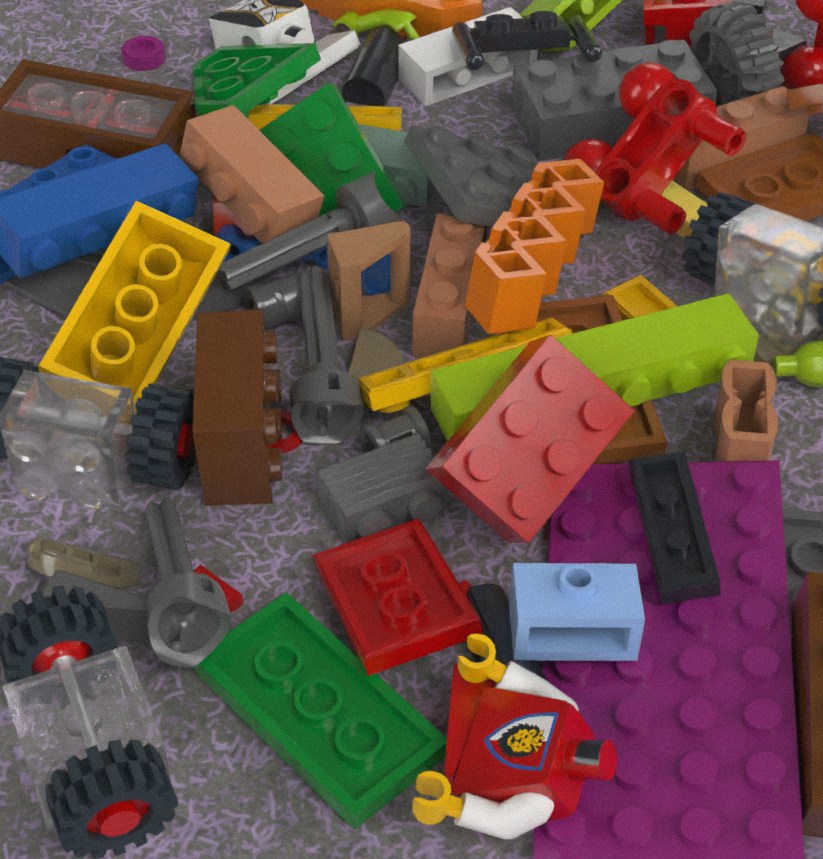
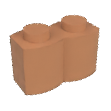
[713,360,778,462]

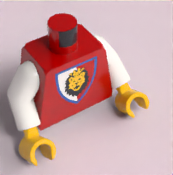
[412,634,617,839]

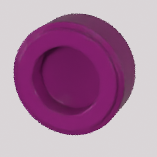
[121,35,166,71]

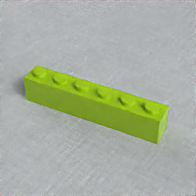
[431,293,759,441]

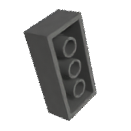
[511,40,717,161]

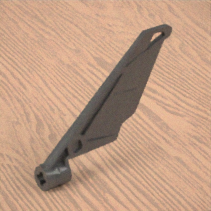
[2,250,303,330]

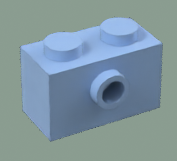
[509,563,645,661]

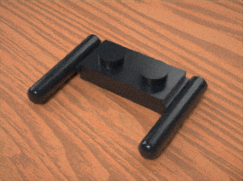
[452,11,602,70]

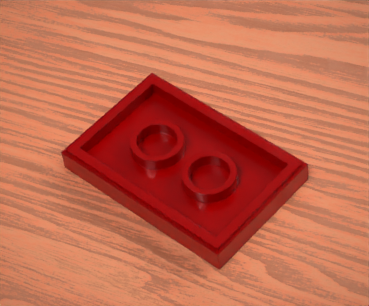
[312,519,483,676]

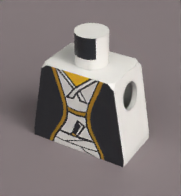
[209,0,314,49]

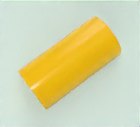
[38,201,230,424]

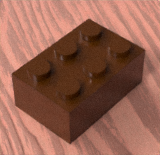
[193,309,283,506]

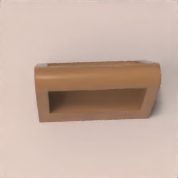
[327,221,411,341]

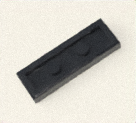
[628,451,721,605]

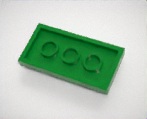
[193,592,447,830]

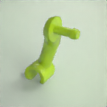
[332,9,420,40]

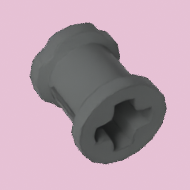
[360,405,431,452]

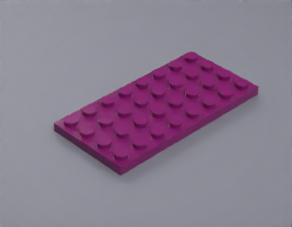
[533,460,804,859]

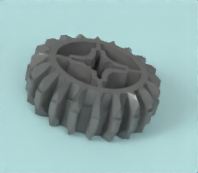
[689,1,784,107]

